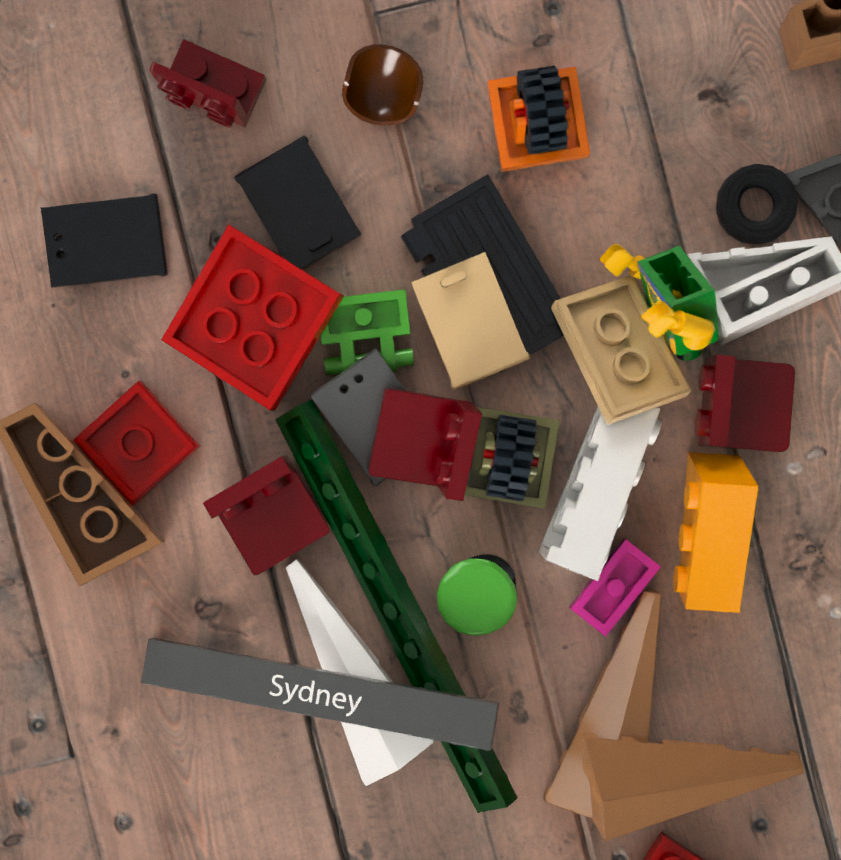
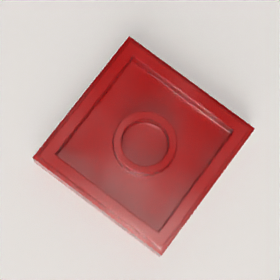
[73,380,200,506]

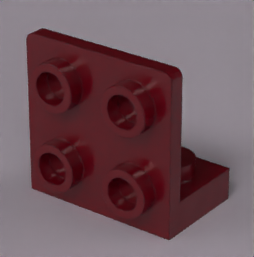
[149,39,266,128]
[368,388,482,501]
[203,455,330,575]

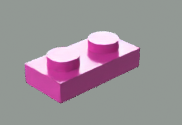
[569,538,661,637]

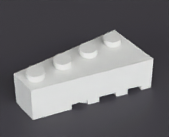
[538,406,662,581]

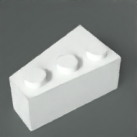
[687,237,841,346]

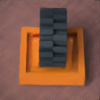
[487,65,590,172]

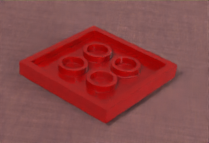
[161,224,344,411]

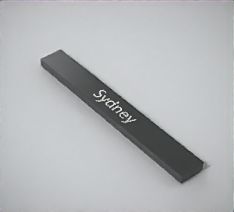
[141,638,500,751]

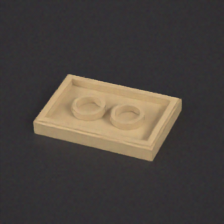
[551,275,691,425]

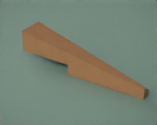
[543,589,661,819]
[581,733,804,841]

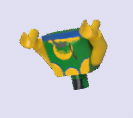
[599,244,719,361]

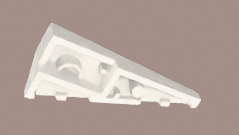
[286,558,434,786]

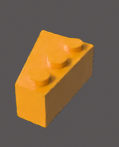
[673,452,758,613]

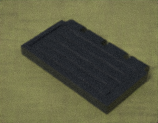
[401,174,564,373]

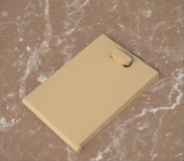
[411,252,530,390]

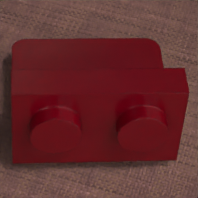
[695,354,795,452]

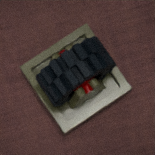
[465,407,560,509]

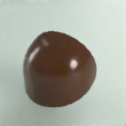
[342,44,423,126]

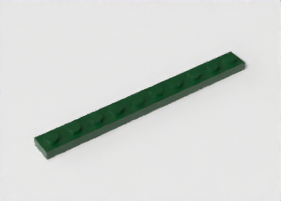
[275,399,518,813]

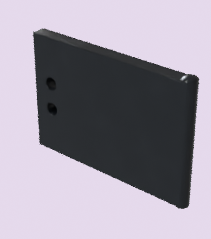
[234,136,361,269]
[41,193,168,288]

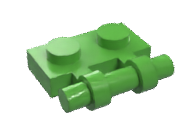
[321,289,414,376]

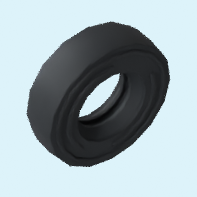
[716,164,798,245]

